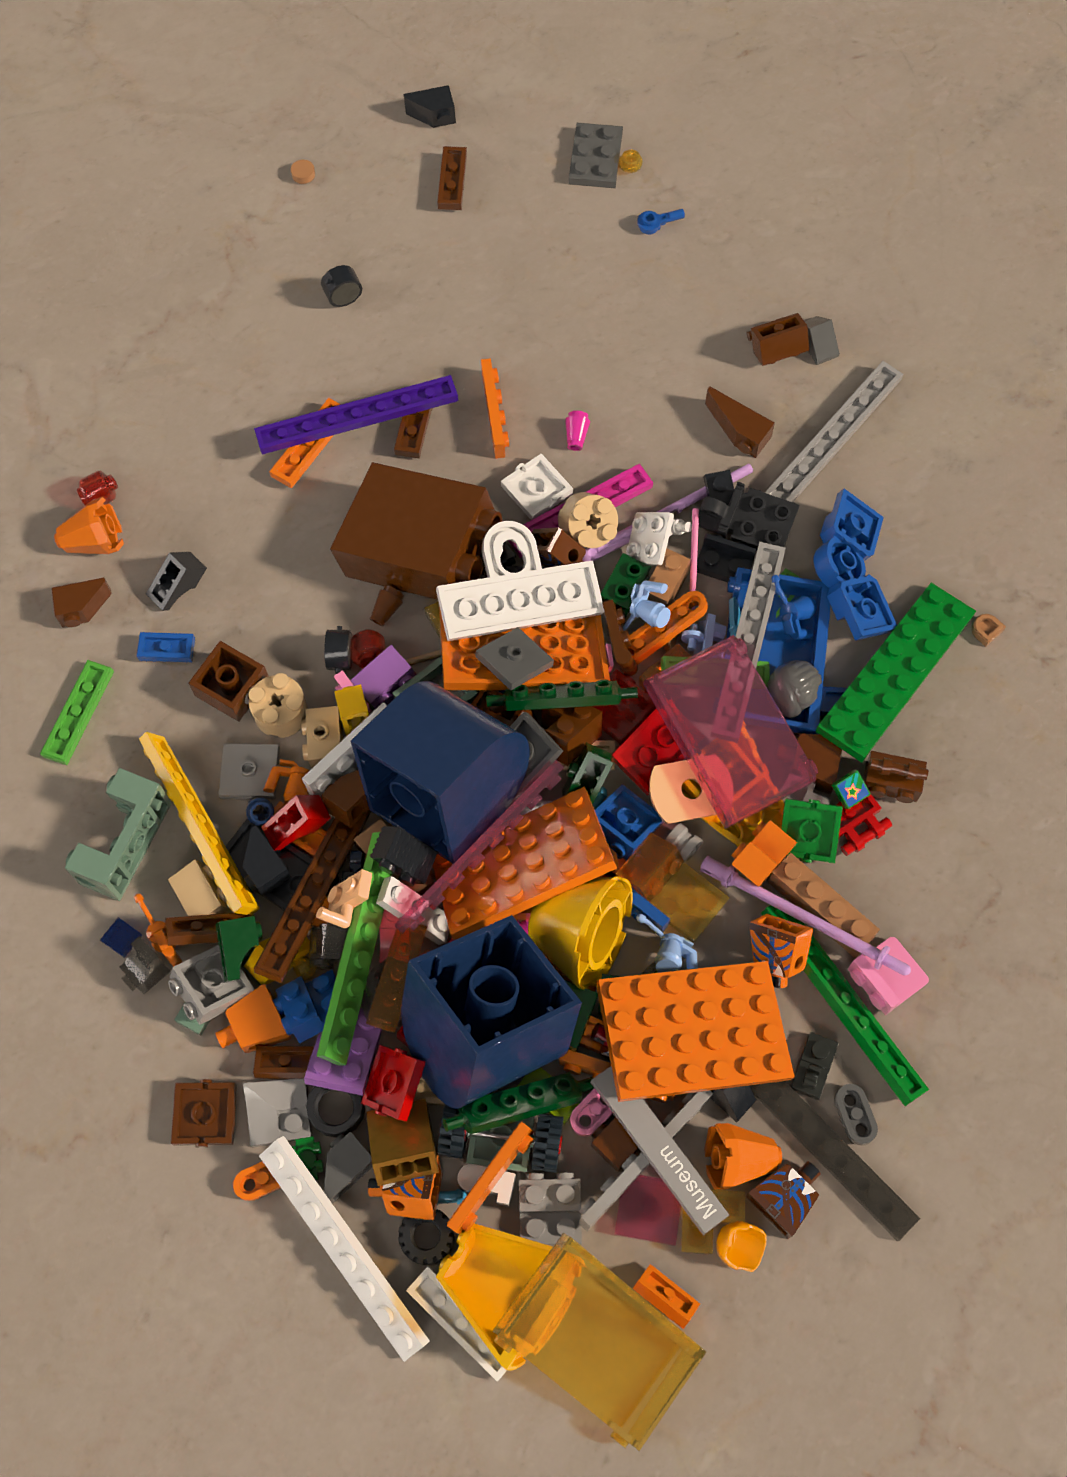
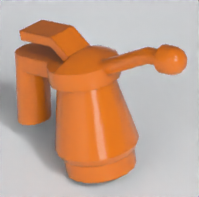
[263,759,310,804]
[134,894,183,967]

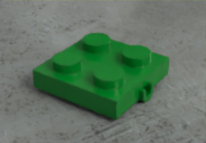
[781,798,843,863]

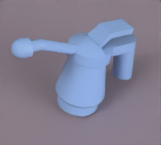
[623,580,671,631]
[636,914,698,973]

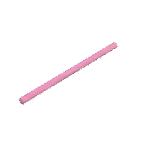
[688,508,699,630]

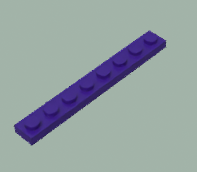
[254,375,459,455]

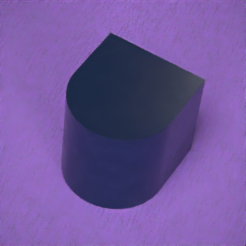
[350,681,530,865]
[401,915,582,1109]

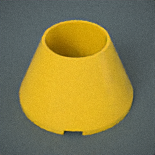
[528,876,633,990]

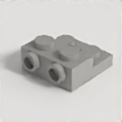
[168,945,254,1025]
[519,1173,582,1245]

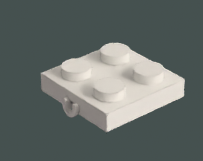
[501,454,573,520]

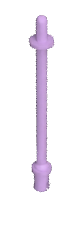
[700,855,911,976]

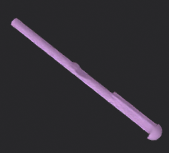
[582,464,753,562]

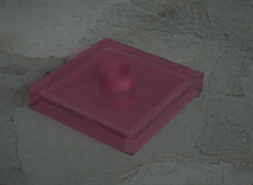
[614,1175,681,1246]

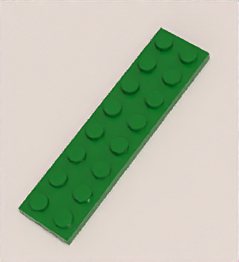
[815,582,976,763]

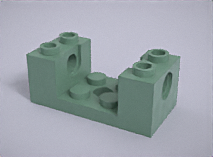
[65,768,172,901]

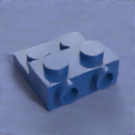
[595,784,664,862]
[273,969,336,1043]

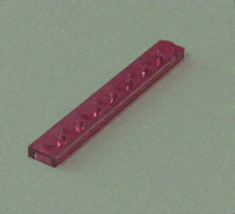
[394,760,564,934]

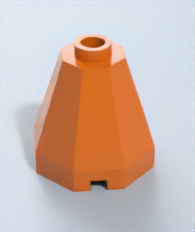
[54,497,124,554]
[704,1123,782,1190]

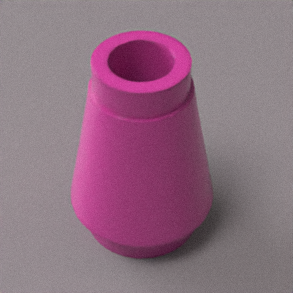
[565,411,590,451]

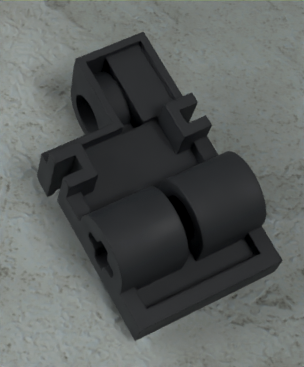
[698,482,800,551]

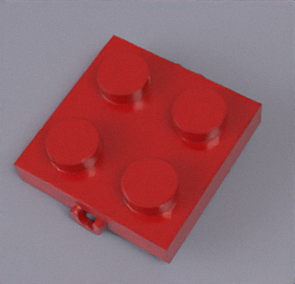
[361,1045,426,1121]

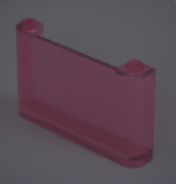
[643,635,818,830]

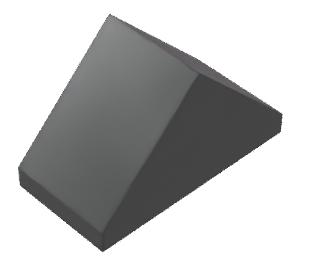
[805,316,840,365]

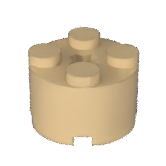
[558,492,618,548]
[248,673,308,738]

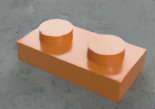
[632,1264,700,1329]

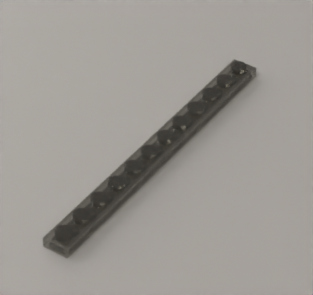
[640,961,920,1242]

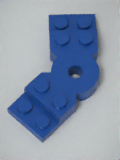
[813,488,897,641]

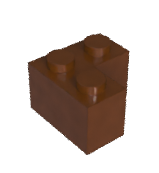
[541,706,602,766]

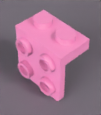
[848,937,929,1016]

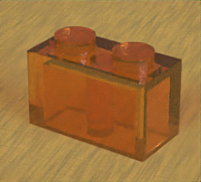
[616,832,684,902]

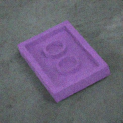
[304,1008,386,1096]

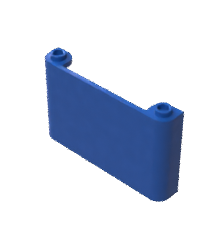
[712,567,831,734]

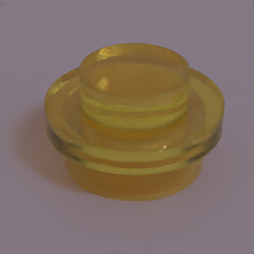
[619,150,643,173]

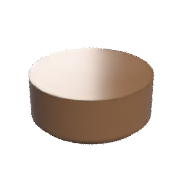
[291,159,315,184]

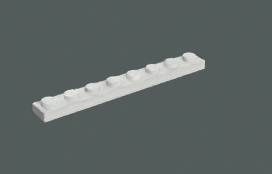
[259,1136,430,1362]

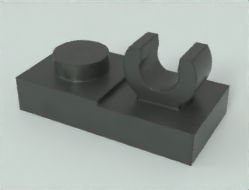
[790,1032,839,1100]

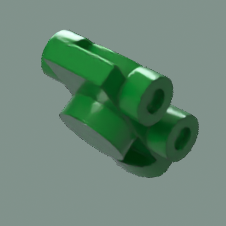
[291,1136,324,1181]

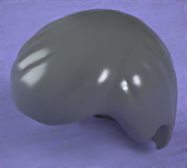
[766,660,822,718]

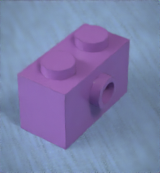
[350,645,417,709]

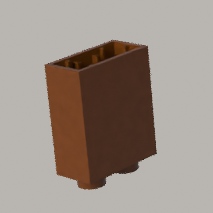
[330,462,502,600]

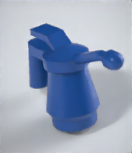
[771,575,817,639]

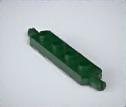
[486,679,638,711]
[443,1072,594,1135]

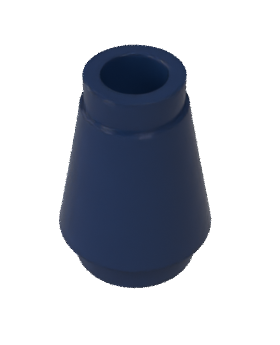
[246,797,274,825]

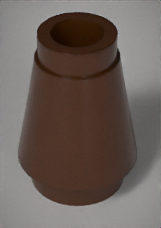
[370,585,404,627]

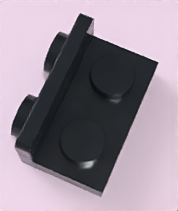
[697,533,756,583]

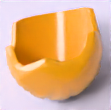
[716,1221,766,1272]

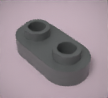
[834,1084,878,1145]

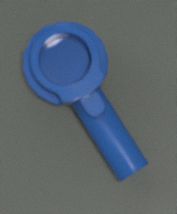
[637,209,685,235]

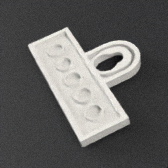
[436,521,604,641]

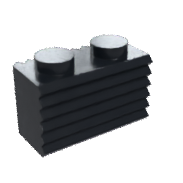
[370,826,438,887]

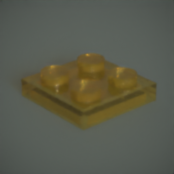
[651,863,730,943]

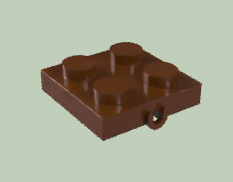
[171,1079,237,1148]

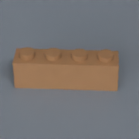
[768,853,880,959]

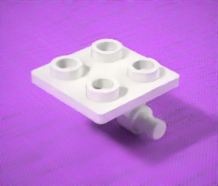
[626,512,692,566]

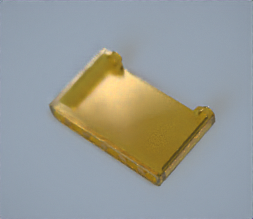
[492,1233,706,1451]

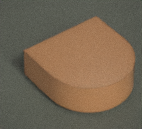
[971,614,1006,647]

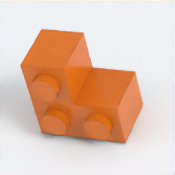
[731,820,797,887]

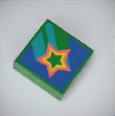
[831,770,871,809]

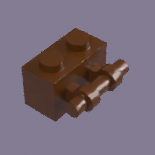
[747,313,809,366]
[863,751,929,803]

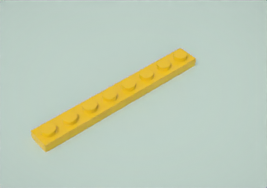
[139,732,260,916]

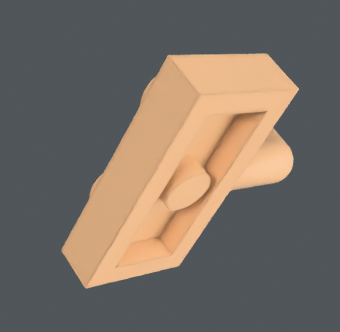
[316,869,372,929]

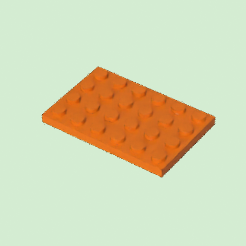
[439,606,610,690]
[433,787,617,940]
[596,961,794,1102]

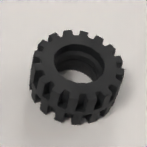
[398,1209,455,1265]

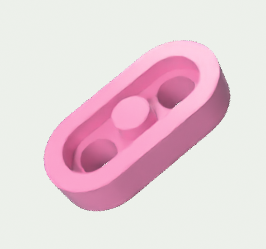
[570,1088,613,1137]

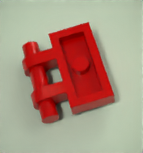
[836,795,892,856]

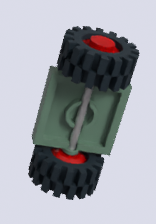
[438,1104,563,1173]

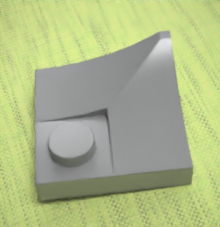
[243,1079,312,1148]

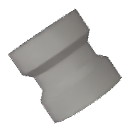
[663,823,703,862]

